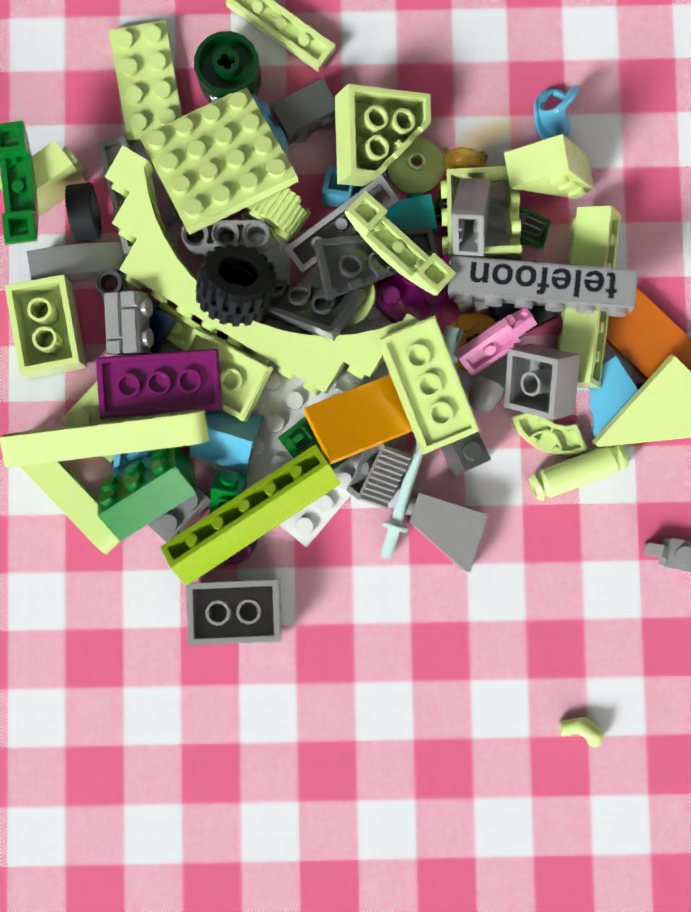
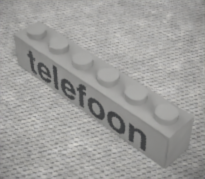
[448,256,638,317]

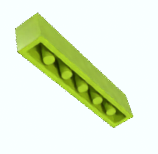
[160,444,341,585]

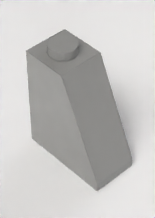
[452,178,490,256]
[405,493,488,572]

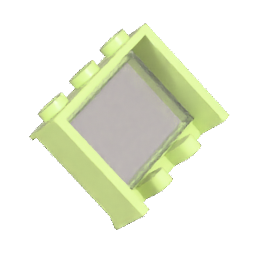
[441,166,522,265]

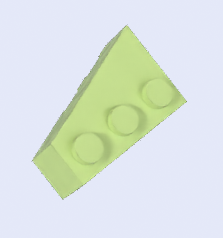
[504,134,594,199]

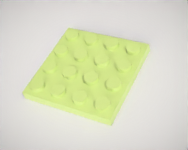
[139,87,299,235]

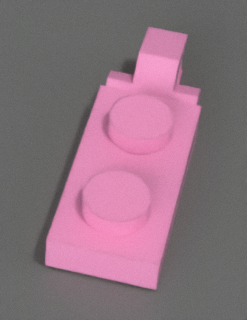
[454,308,537,376]

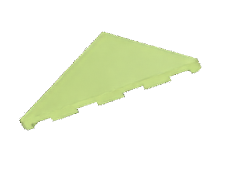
[592,354,691,447]

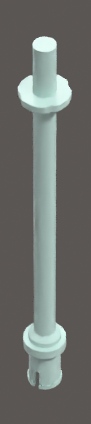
[380,326,464,559]

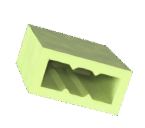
[0,140,86,218]

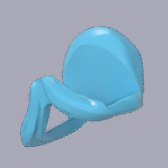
[533,85,580,140]

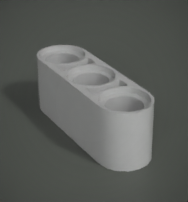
[181,220,271,255]

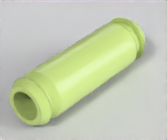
[529,445,629,501]

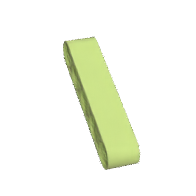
[20,429,121,555]

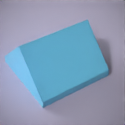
[189,410,264,474]

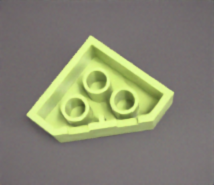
[335,84,431,187]

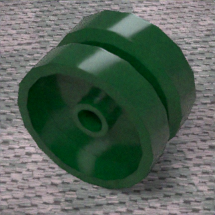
[194,31,262,102]

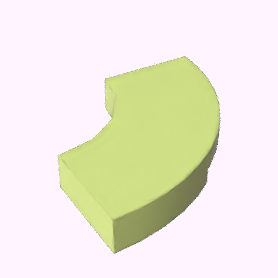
[510,412,588,455]

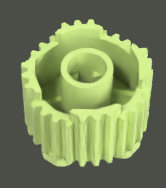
[242,188,312,244]

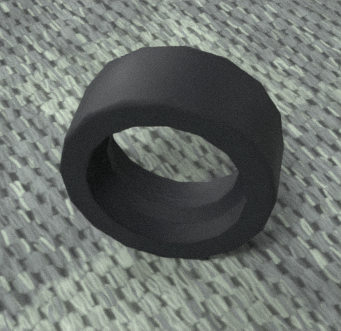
[65,182,102,242]

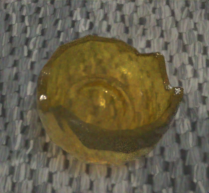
[442,147,488,170]

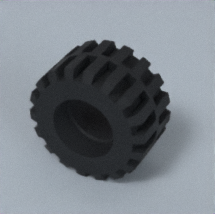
[195,243,277,327]

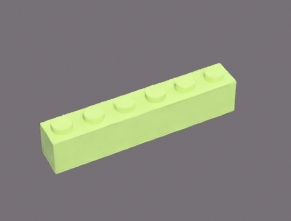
[558,206,621,389]

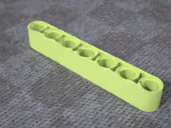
[0,409,209,467]

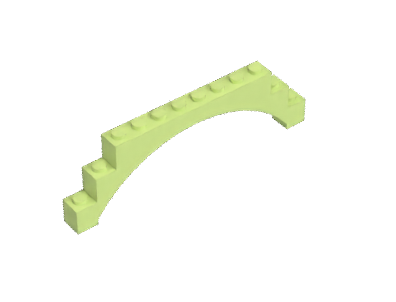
[105,145,420,395]

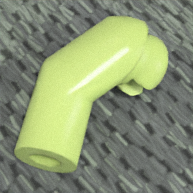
[558,716,604,747]

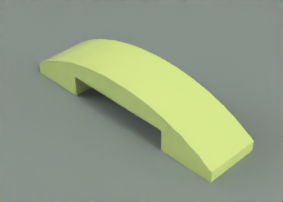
[345,190,456,295]

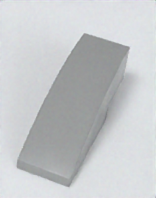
[26,242,125,282]

